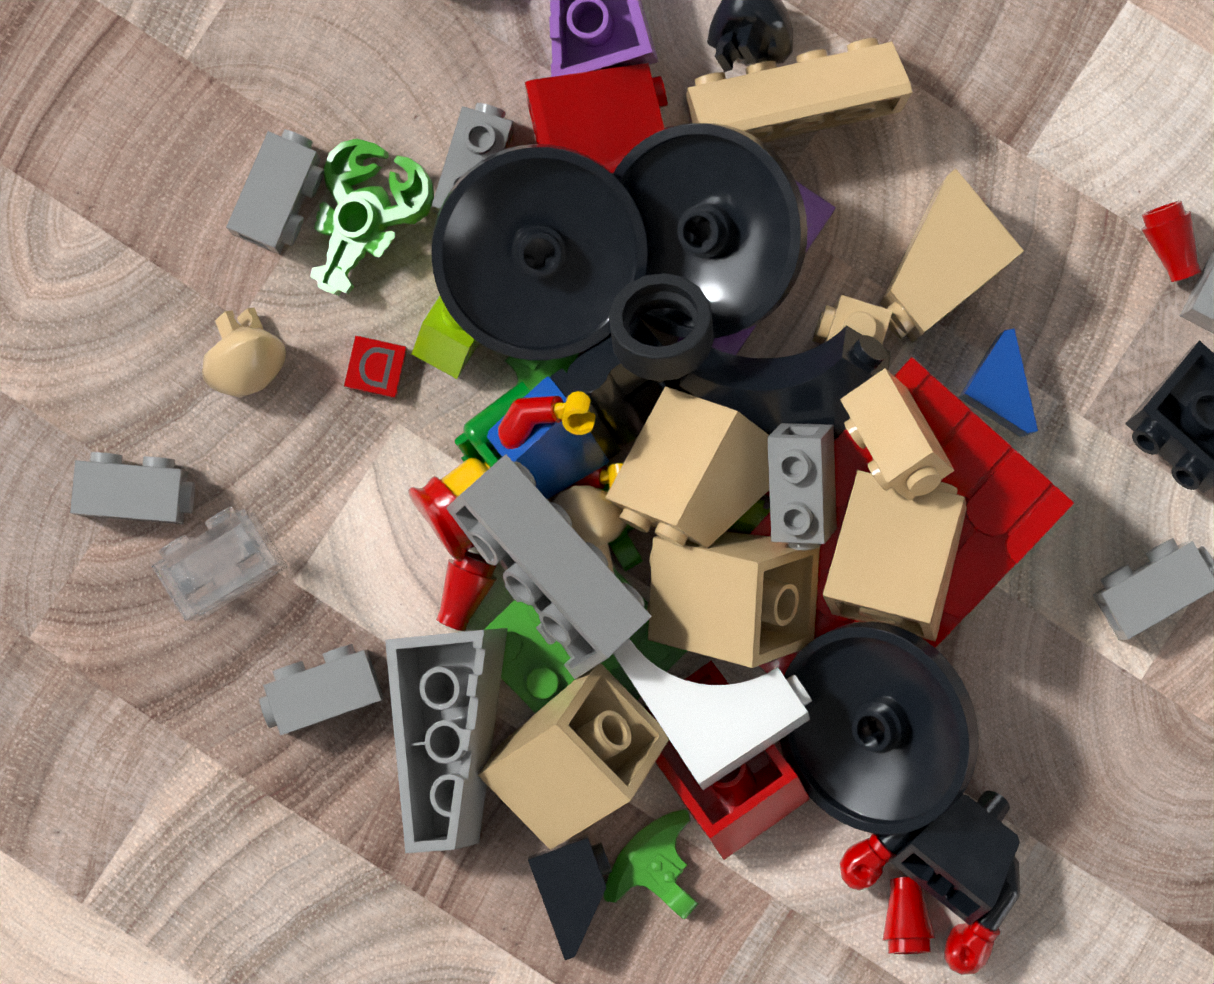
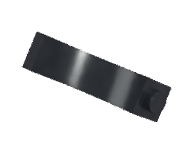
[679,325,891,441]

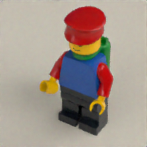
[408,317,693,562]

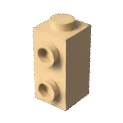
[812,295,893,345]
[840,368,955,501]

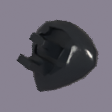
[707,0,793,72]

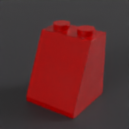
[525,63,673,173]

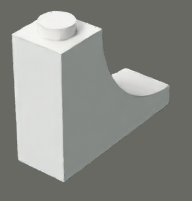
[613,639,812,790]

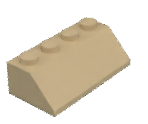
[686,38,913,143]

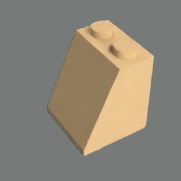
[880,169,1024,343]
[605,386,769,548]
[823,470,967,641]
[647,532,820,668]
[478,663,669,850]

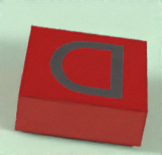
[344,335,408,399]

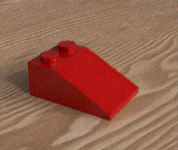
[644,660,810,860]

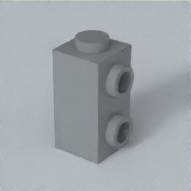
[432,103,514,215]
[226,129,324,255]
[767,423,837,550]
[70,452,195,524]
[1093,538,1214,640]
[259,644,385,736]

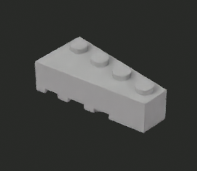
[446,454,652,679]
[385,628,508,853]

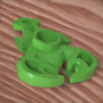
[310,139,434,296]

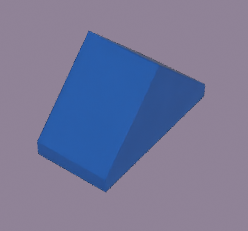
[958,328,1038,437]

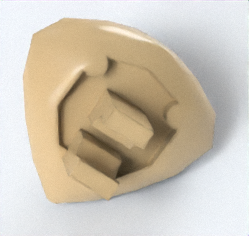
[202,307,286,398]
[553,486,627,574]

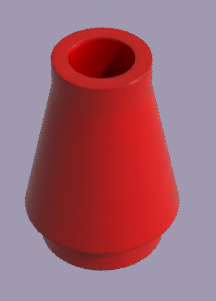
[1141,200,1201,282]
[436,551,497,631]
[882,877,935,955]

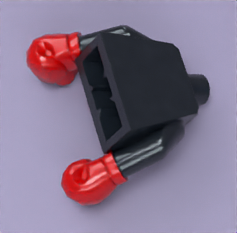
[839,790,1020,975]

